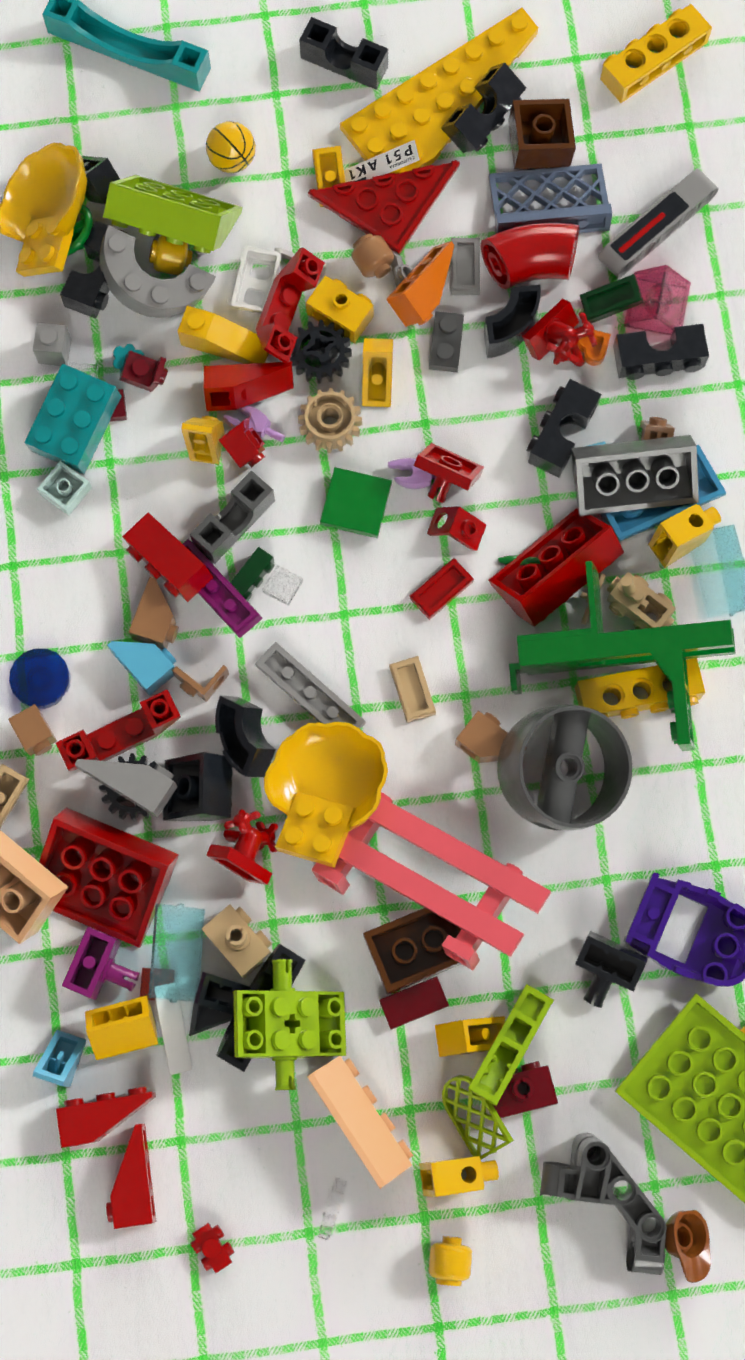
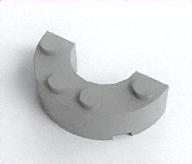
[99,225,216,318]

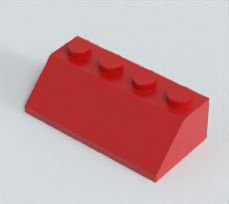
[488,507,624,627]

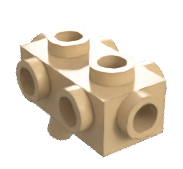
[607,572,676,629]

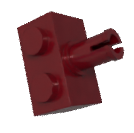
[492,1061,558,1118]

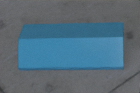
[601,444,726,542]

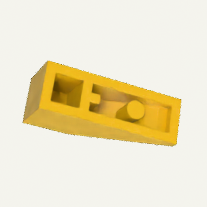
[178,305,269,364]
[181,416,225,465]

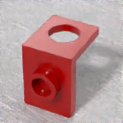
[427,506,486,551]

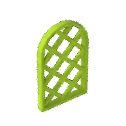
[442,1075,514,1159]

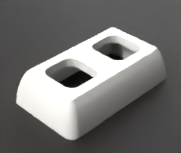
[231,246,281,313]

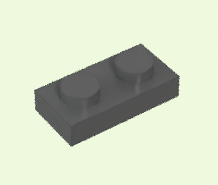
[429,311,464,373]

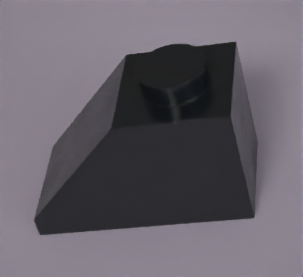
[81,156,120,205]

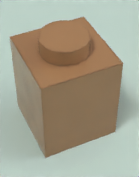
[8,704,57,756]

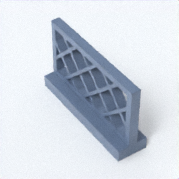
[489,163,612,234]

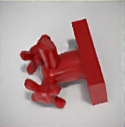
[522,298,597,367]
[206,809,278,885]

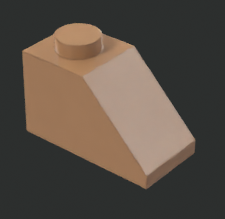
[129,577,179,649]

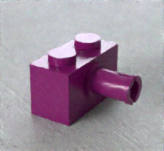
[62,927,140,1000]

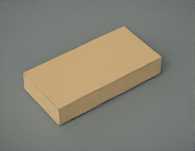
[389,656,436,723]

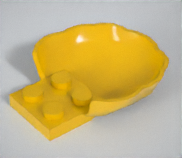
[0,142,87,277]
[264,722,388,868]

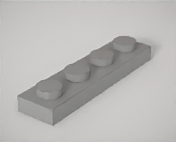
[255,642,366,729]

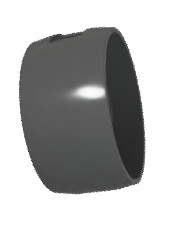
[497,704,632,830]

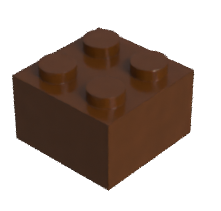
[508,99,576,169]

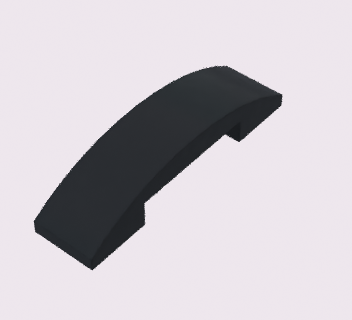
[216,944,306,1072]

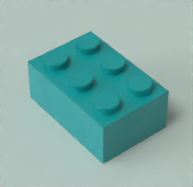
[24,363,122,474]

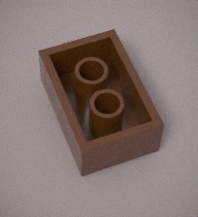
[363,908,461,995]

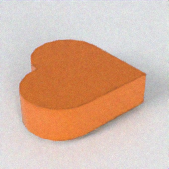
[578,330,611,366]

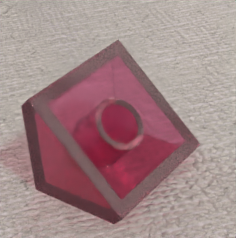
[624,265,691,335]

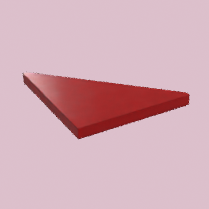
[308,160,460,255]

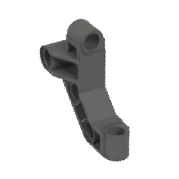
[540,1132,666,1275]

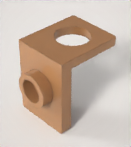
[172,665,229,702]

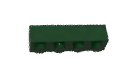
[230,547,275,601]

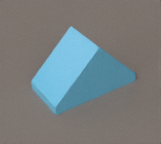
[33,1030,86,1087]

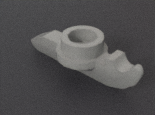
[391,251,412,288]

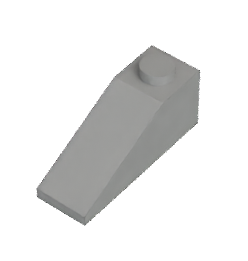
[75,759,177,818]

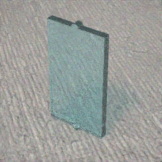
[690,524,745,618]
[148,903,205,1003]

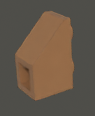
[455,710,527,763]

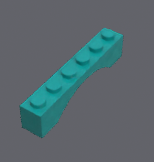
[42,0,211,92]

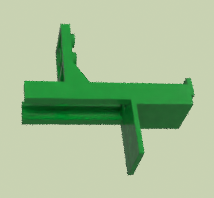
[509,561,736,751]

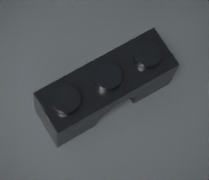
[299,17,388,90]
[441,63,527,153]
[60,220,128,319]
[613,324,709,380]
[526,379,602,478]

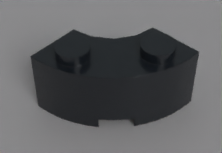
[484,285,541,358]
[215,695,276,777]

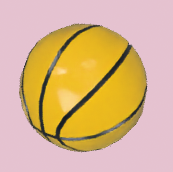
[206,121,256,173]

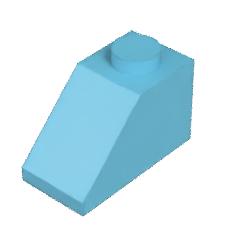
[107,641,177,696]

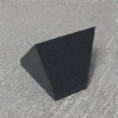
[189,972,249,1036]

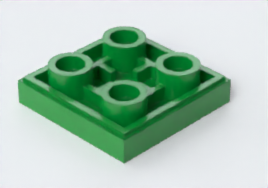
[320,467,392,538]

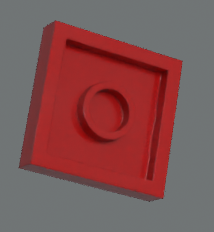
[413,443,484,503]

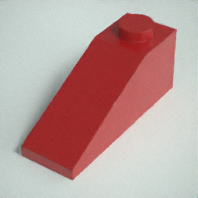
[106,1124,157,1229]

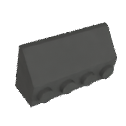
[571,435,699,516]

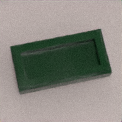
[580,274,644,323]

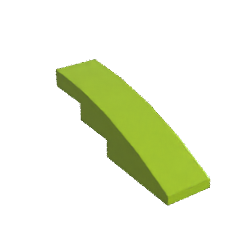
[468,984,554,1106]

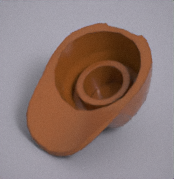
[665,1210,711,1283]

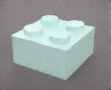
[37,461,92,516]

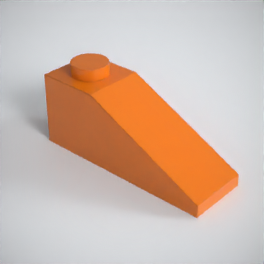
[386,241,455,327]

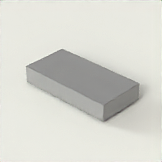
[451,238,480,295]

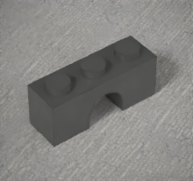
[190,471,275,564]

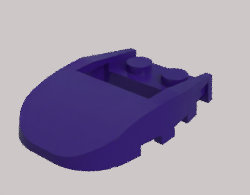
[623,873,745,987]

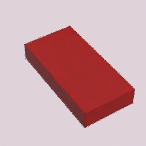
[410,558,474,620]

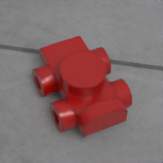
[190,1223,235,1273]

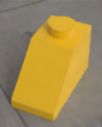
[362,338,393,407]
[435,1016,505,1057]

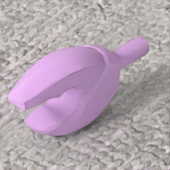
[223,406,285,442]
[388,458,436,489]

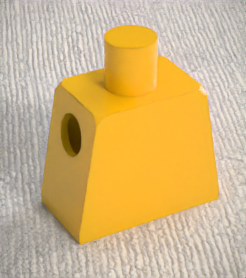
[648,504,721,568]
[419,1156,499,1197]

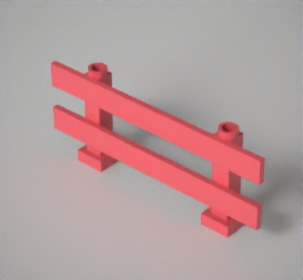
[312,792,551,970]

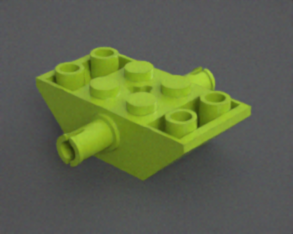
[233,959,346,1090]

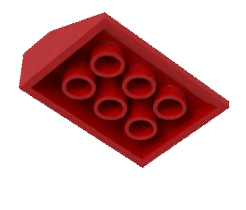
[39,807,179,948]

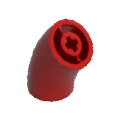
[480,223,579,290]

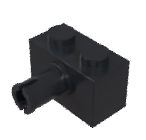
[575,931,648,1008]

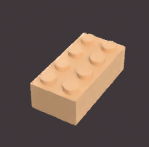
[0,830,68,944]

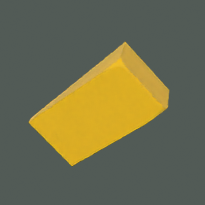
[312,146,345,207]

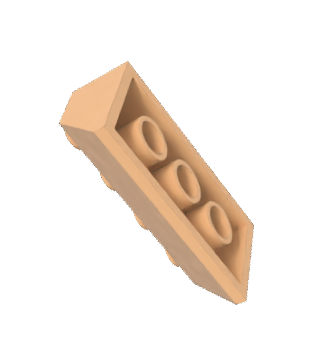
[307,1056,414,1189]

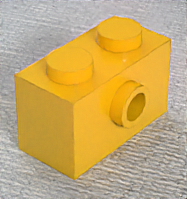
[306,276,374,344]
[85,996,158,1060]

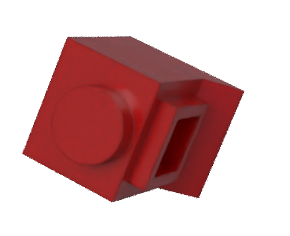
[219,416,265,468]

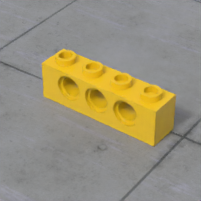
[600,4,712,103]
[575,658,706,719]

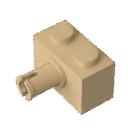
[201,904,272,979]

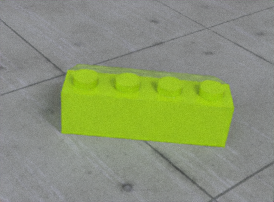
[103,175,243,253]

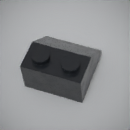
[163,752,233,821]

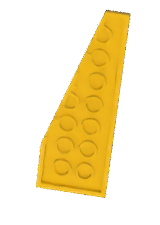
[340,8,539,174]

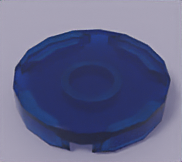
[9,649,71,709]

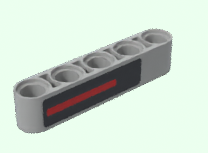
[598,168,719,278]

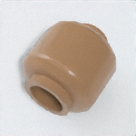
[351,233,394,279]

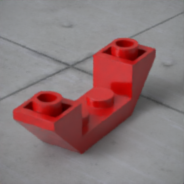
[256,247,325,364]
[56,689,181,771]

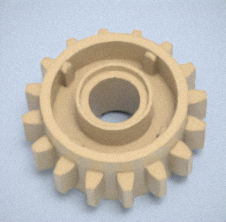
[298,388,362,453]

